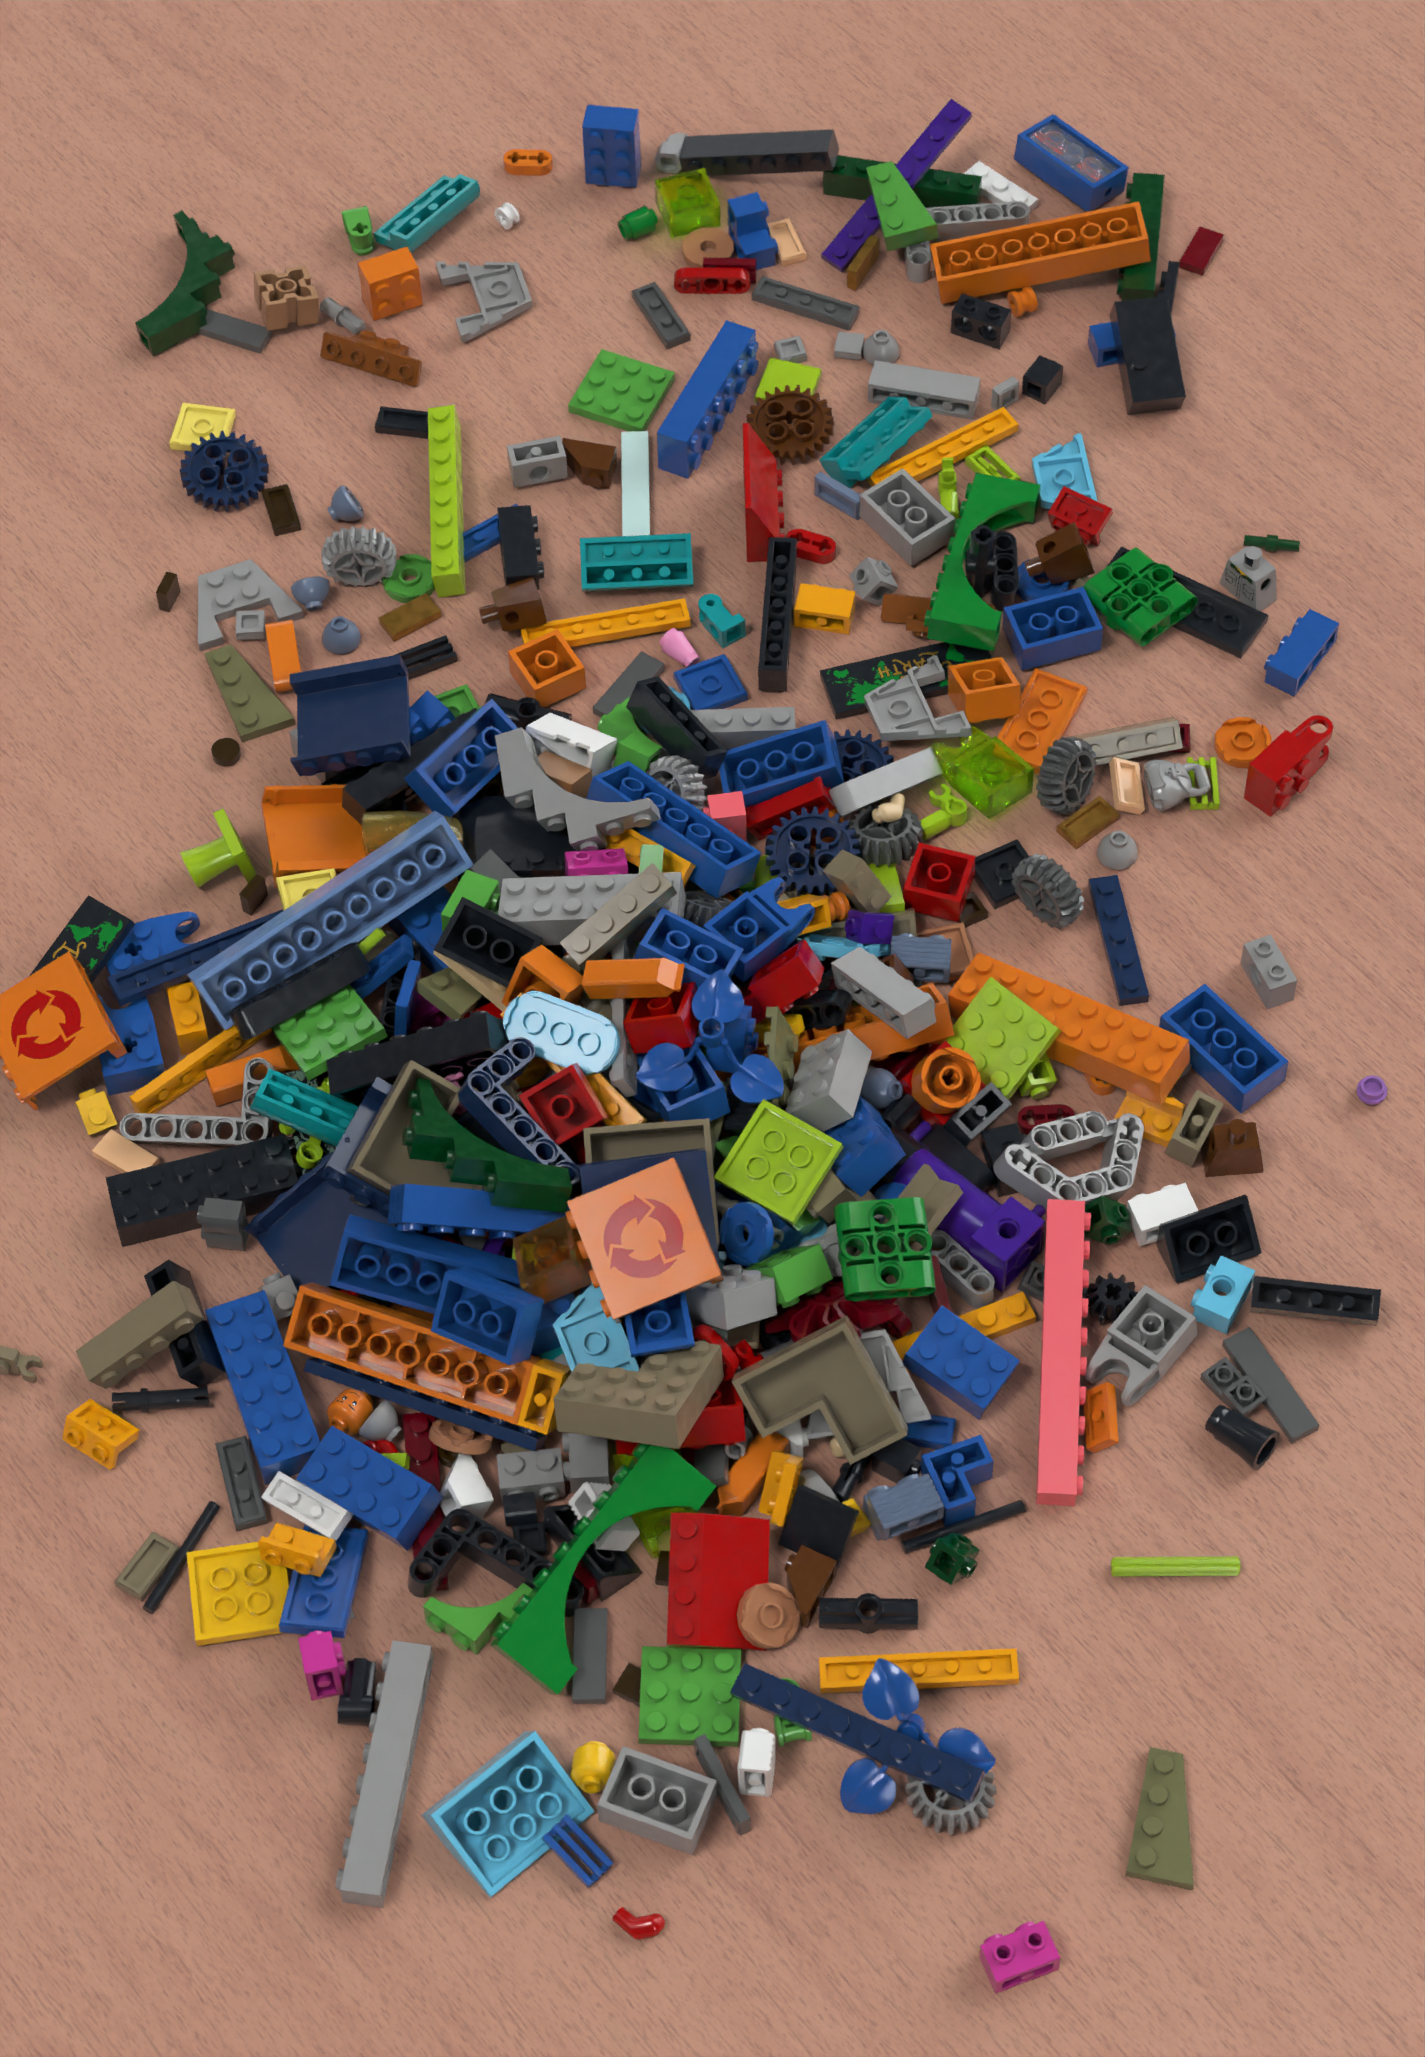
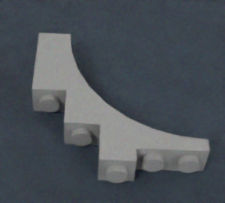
[495,727,661,851]

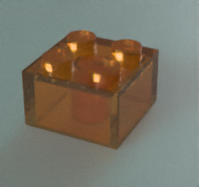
[513,1216,592,1304]

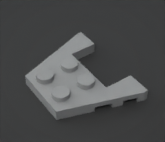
[436,261,532,343]
[198,559,303,651]
[864,655,972,741]
[807,1329,931,1440]

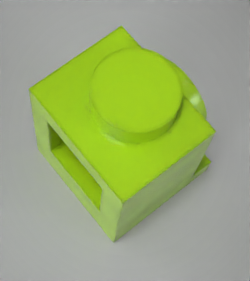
[1019,1052,1057,1100]

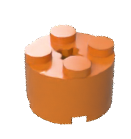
[911,1047,981,1114]

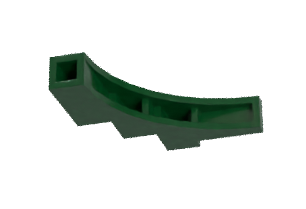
[135,210,235,357]
[402,1078,572,1213]

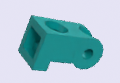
[698,594,746,648]

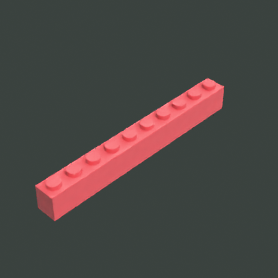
[1036,1199,1091,1506]

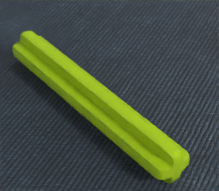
[1111,1556,1240,1577]

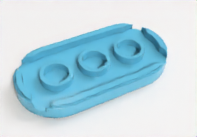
[503,991,620,1075]

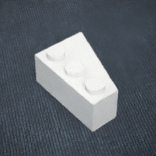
[525,713,617,779]

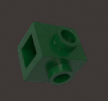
[1084,1195,1132,1245]
[925,1532,980,1585]

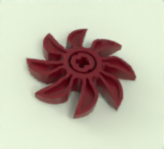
[764,1277,900,1343]

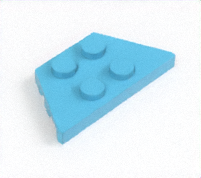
[1031,433,1097,509]
[788,933,891,961]
[553,1283,640,1373]

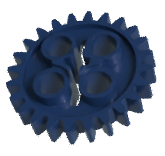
[180,431,269,512]
[831,729,894,807]
[765,806,861,897]

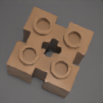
[254,265,319,331]

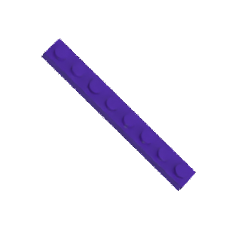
[821,99,972,273]

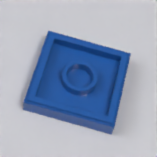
[673,654,748,710]
[394,960,421,1036]

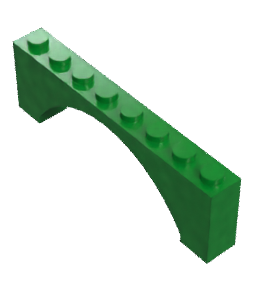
[924,473,1041,651]
[490,1443,716,1695]

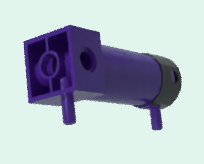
[875,1121,1046,1293]

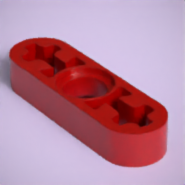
[674,267,750,294]

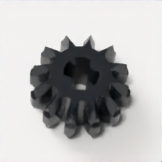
[1086,1272,1138,1324]

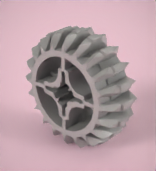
[321,525,397,587]
[645,756,708,812]
[905,1745,997,1836]

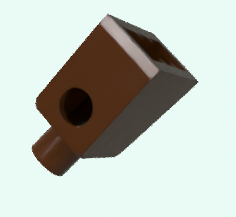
[1024,522,1095,584]
[478,577,547,632]
[1201,1119,1264,1177]

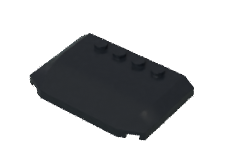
[460,796,638,878]

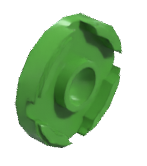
[382,554,435,603]

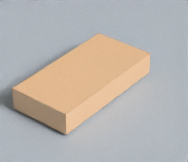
[768,218,807,267]
[1109,757,1145,815]
[92,1129,160,1173]

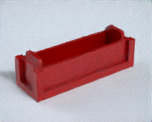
[745,776,836,841]

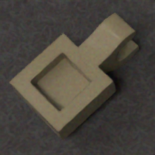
[0,1345,43,1383]

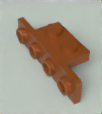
[320,331,422,387]
[881,593,995,636]

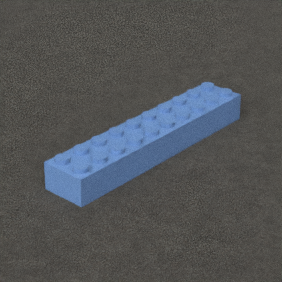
[187,811,474,1030]

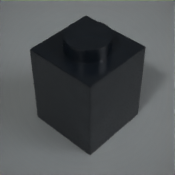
[1022,355,1063,404]
[871,1438,921,1483]

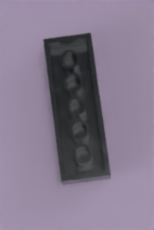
[326,1011,519,1107]
[105,1134,298,1247]

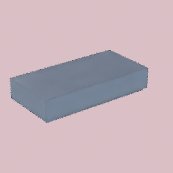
[814,471,861,520]

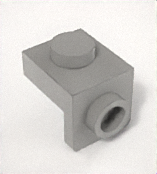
[258,1272,298,1321]

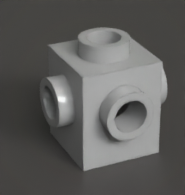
[849,557,898,606]

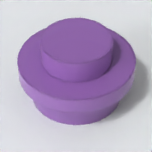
[1356,1075,1387,1105]

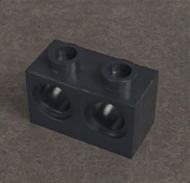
[951,293,1012,350]

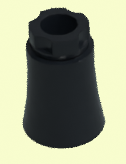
[1205,1405,1280,1470]

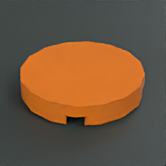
[1214,717,1272,768]

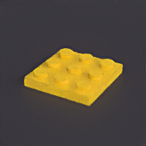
[187,1542,289,1646]

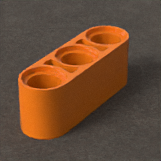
[265,620,301,692]

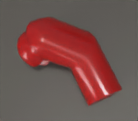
[612,1907,665,1940]

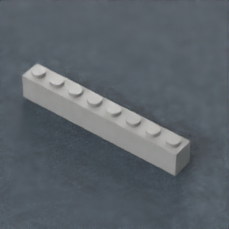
[336,1640,434,1908]

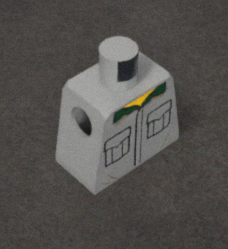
[1220,546,1277,611]

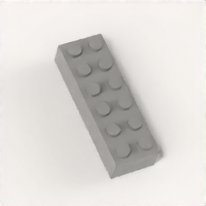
[498,872,686,946]

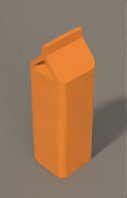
[582,958,685,999]
[205,1045,299,1107]
[716,1432,790,1516]

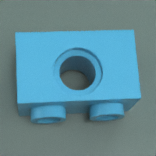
[1191,1256,1255,1334]

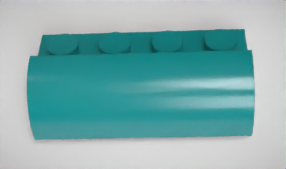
[373,174,480,253]
[819,397,933,488]
[580,533,693,592]
[250,1068,358,1147]

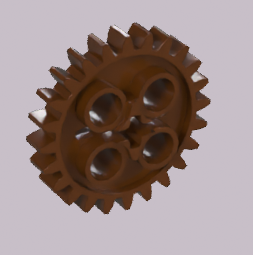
[747,385,834,465]

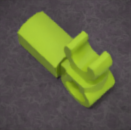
[938,458,959,522]
[919,784,967,841]

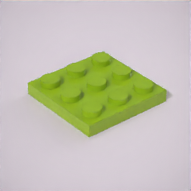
[939,977,1061,1100]
[714,1099,844,1226]

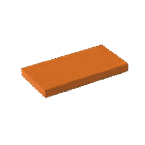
[989,668,1088,774]

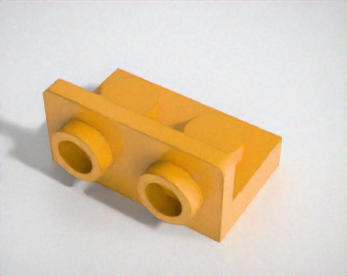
[1114,1091,1185,1148]
[62,1399,140,1470]
[758,1450,804,1527]
[258,1522,337,1577]

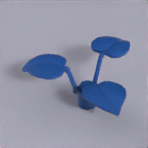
[636,969,784,1104]
[840,1658,996,1814]

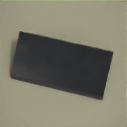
[434,897,543,988]
[1156,1195,1262,1283]
[543,1504,642,1602]

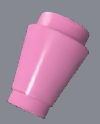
[659,628,700,667]

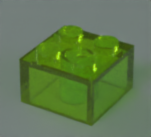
[655,168,721,238]

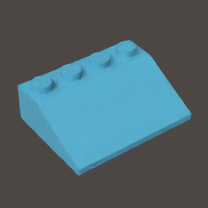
[422,1731,595,1897]

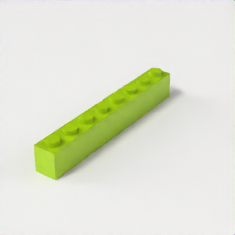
[428,405,465,598]

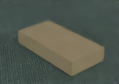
[114,1532,179,1602]

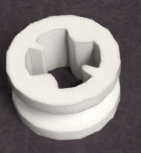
[494,202,520,229]

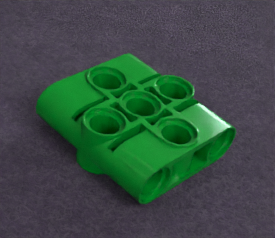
[1083,548,1198,647]
[834,1197,936,1301]

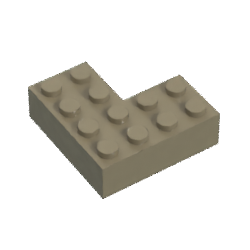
[346,1060,484,1233]
[583,1118,719,1248]
[732,1315,908,1465]
[554,1341,724,1449]

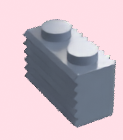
[891,933,952,983]
[868,1474,944,1541]

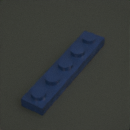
[1088,875,1149,1006]

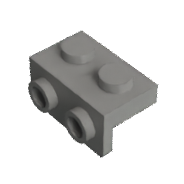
[497,1448,566,1503]

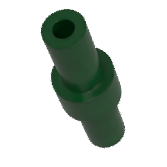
[1243,534,1300,552]

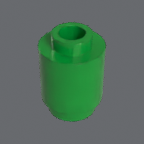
[617,206,658,240]

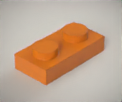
[1083,1382,1119,1453]

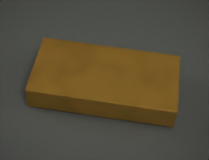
[847,235,879,291]
[378,593,441,642]
[1056,795,1119,849]

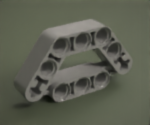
[993,1111,1144,1210]

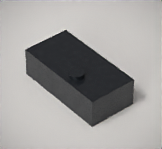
[1109,296,1186,415]

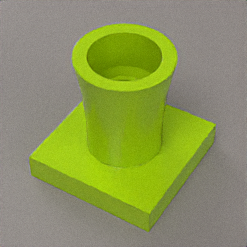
[180,808,257,889]

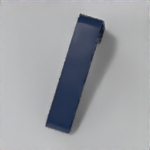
[458,1037,580,1189]

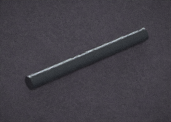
[901,1500,1025,1554]
[142,1501,220,1614]

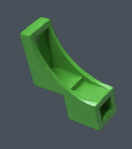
[597,697,663,772]
[423,1583,533,1655]

